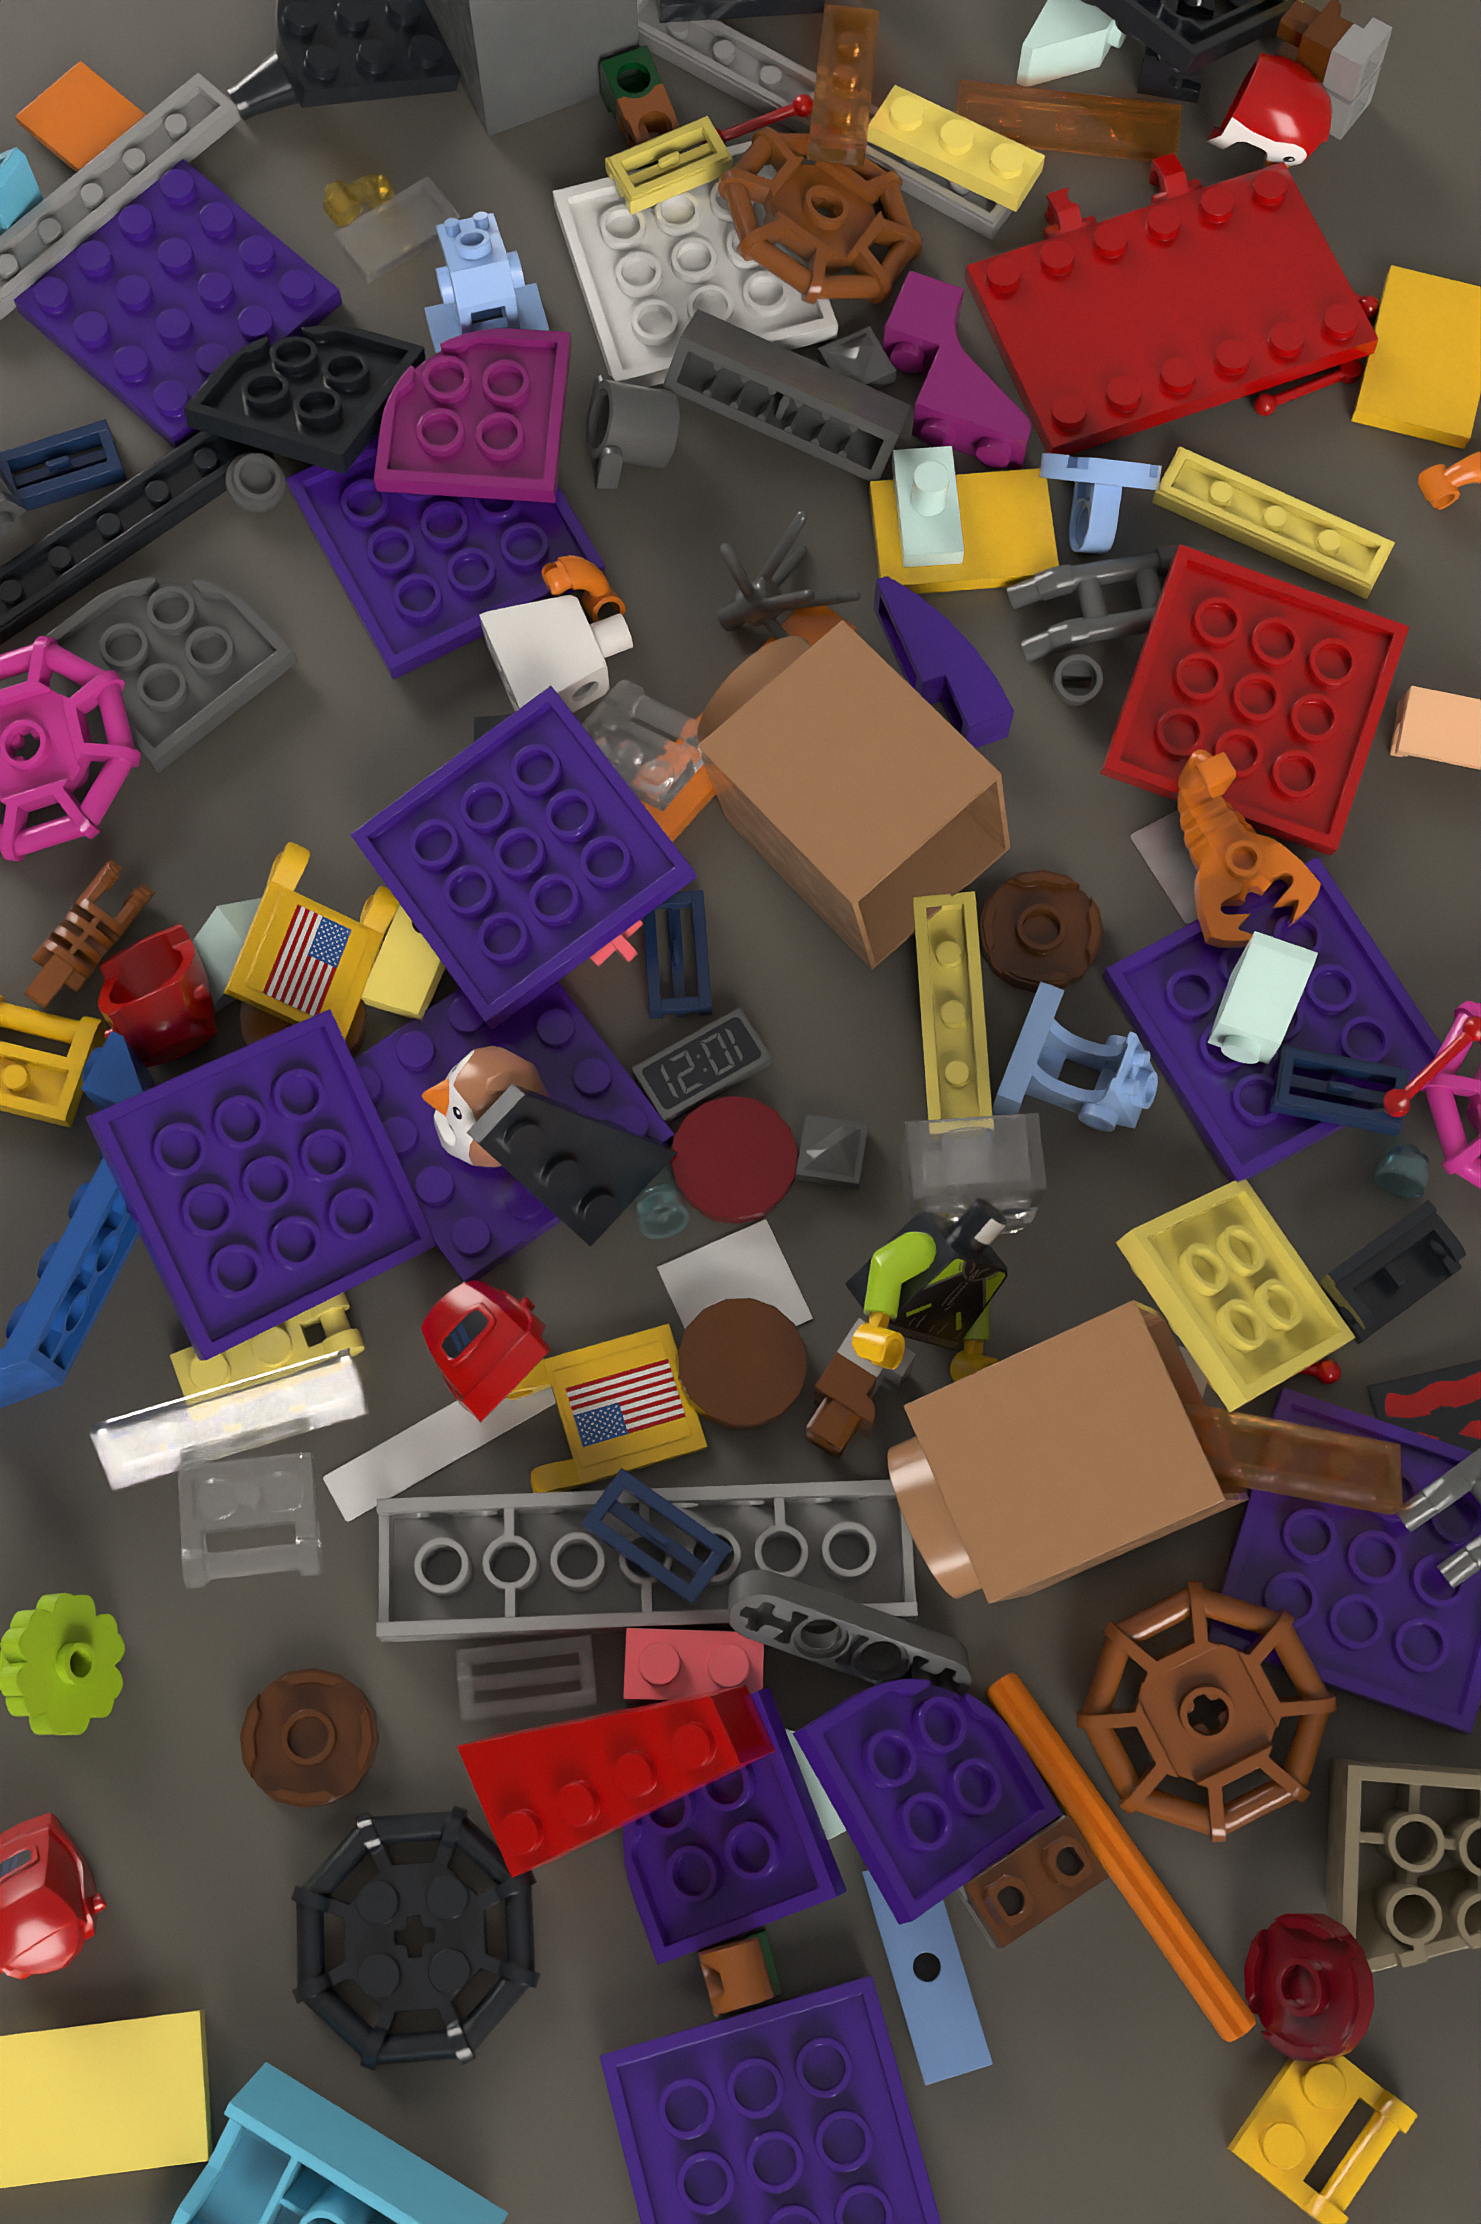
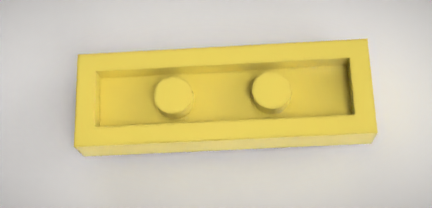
[867,85,1045,212]

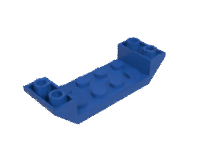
[0,1031,155,1409]

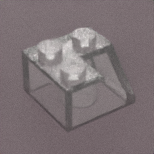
[898,1113,1047,1234]

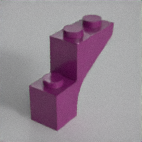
[883,270,1032,470]

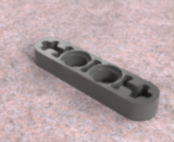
[728,1569,972,1696]

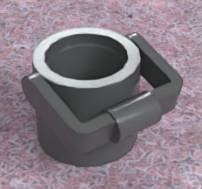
[586,375,680,489]

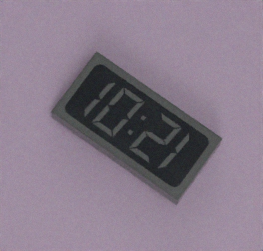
[631,1007,772,1124]

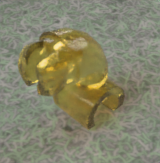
[323,173,395,228]

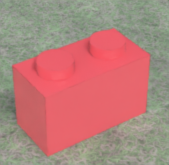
[623,1628,764,1705]

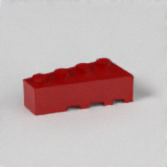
[457,1685,776,1878]

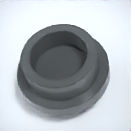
[225,452,285,512]

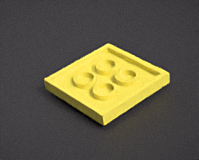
[1115,1180,1356,1412]

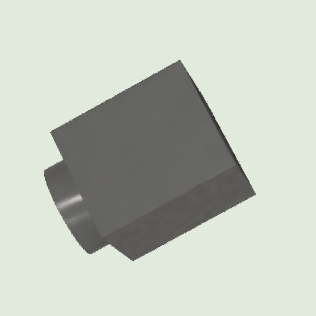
[423,0,639,137]

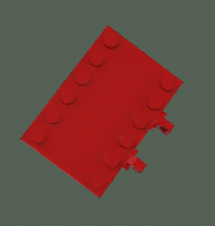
[965,153,1379,455]

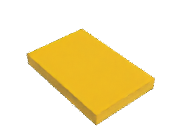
[1351,265,1481,449]
[869,468,1059,594]

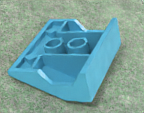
[171,2062,509,2224]

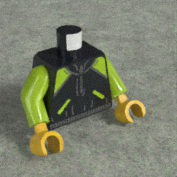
[845,1198,1008,1382]

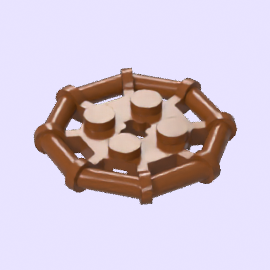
[718,127,923,305]
[1076,1580,1337,1842]

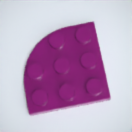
[374,328,572,503]

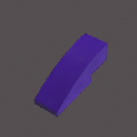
[873,576,1014,748]

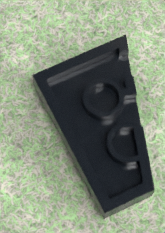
[466,1084,678,1247]

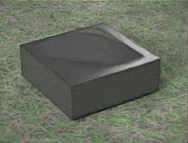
[818,326,896,390]
[795,1113,869,1190]

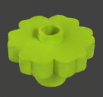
[0,1593,125,1736]

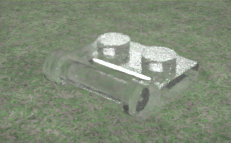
[581,679,704,811]
[177,1452,323,1589]

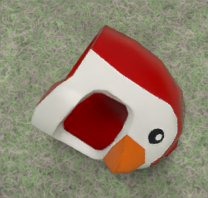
[1206,53,1333,168]

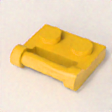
[0,995,107,1128]
[1227,2056,1418,2224]

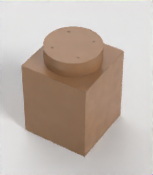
[697,620,1011,970]
[887,1300,1249,1604]

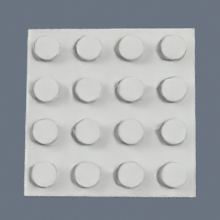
[553,141,838,387]

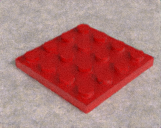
[1100,544,1410,856]

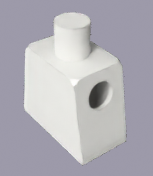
[479,595,633,713]

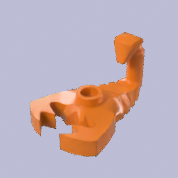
[1177,750,1321,948]

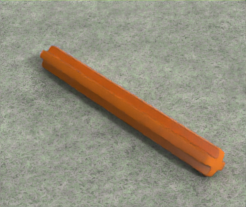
[986,1672,1256,2042]

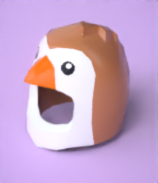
[421,1046,550,1167]

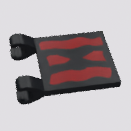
[1366,1360,1481,1452]

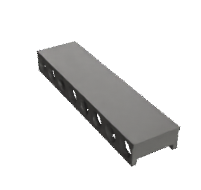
[376,1479,918,1643]

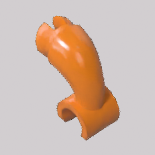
[1418,451,1481,510]
[541,555,626,623]

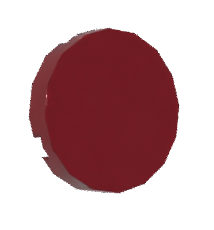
[670,1096,798,1224]
[1244,1912,1374,2062]

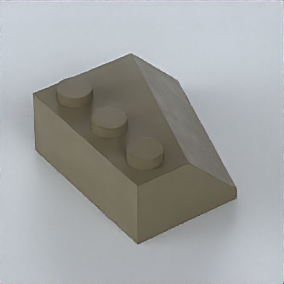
[1325,1757,1481,1973]

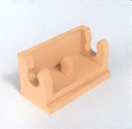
[1390,686,1481,770]

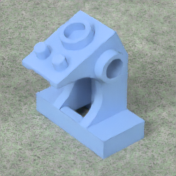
[424,212,549,354]
[992,981,1158,1132]

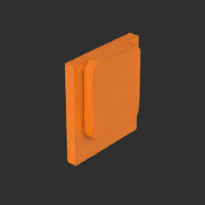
[15,61,146,173]

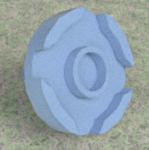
[1039,453,1162,555]

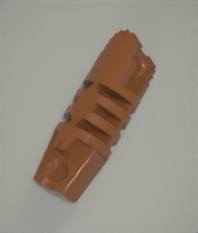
[24,858,155,1009]

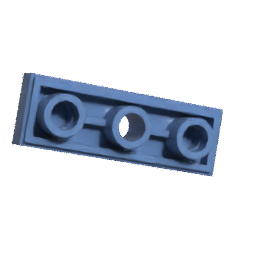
[862,1870,993,2085]

